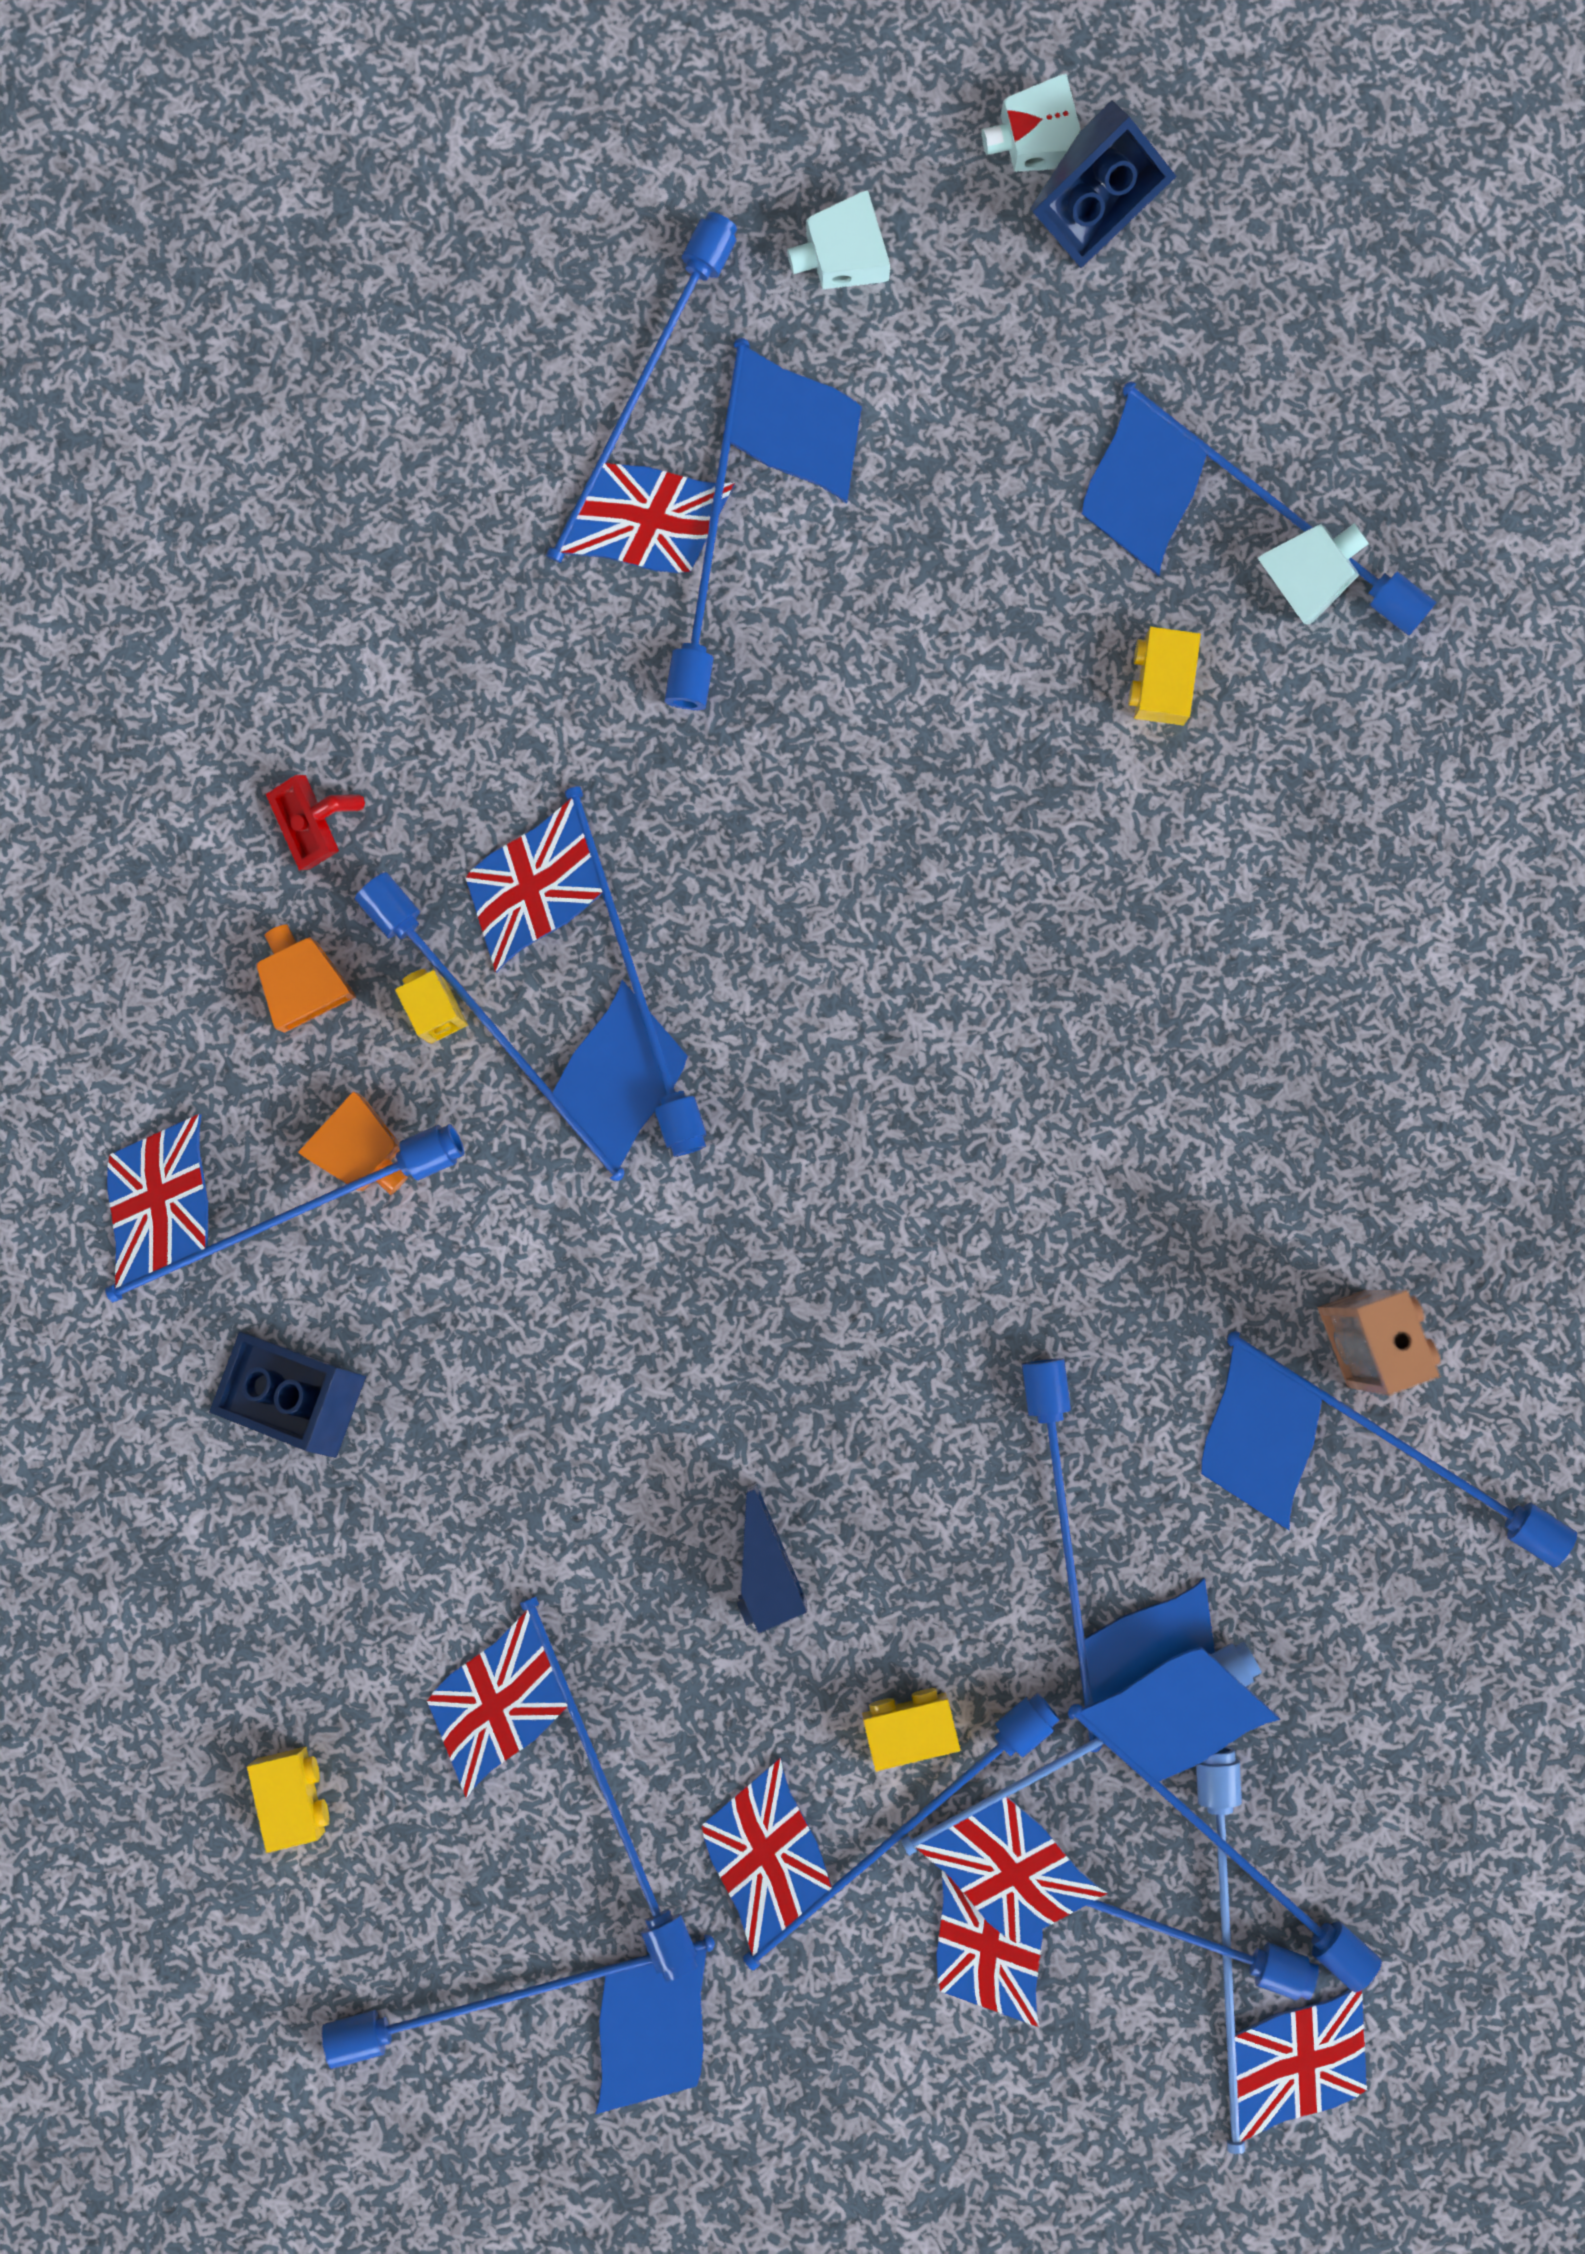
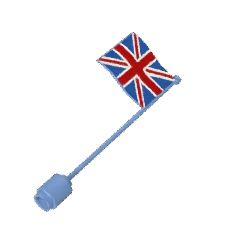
[901,1642,1262,1944]
[1196,1747,1367,2154]

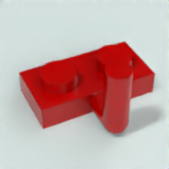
[266,775,365,870]

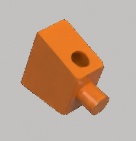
[257,924,356,1033]
[298,1091,408,1195]

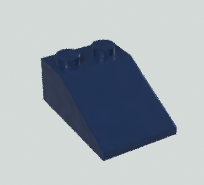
[1030,100,1177,268]
[209,1331,366,1458]
[737,1482,807,1634]

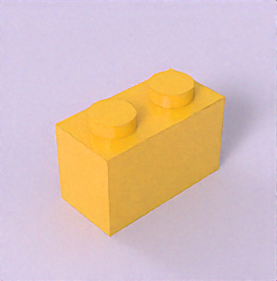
[1128,627,1201,726]
[395,969,468,1044]
[862,1688,961,1772]
[247,1746,329,1853]

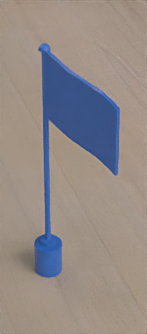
[664,338,862,711]
[1082,382,1437,636]
[354,872,688,1181]
[1201,1331,1577,1568]
[1022,1358,1215,1752]
[1068,1647,1382,1992]
[322,1934,715,2114]

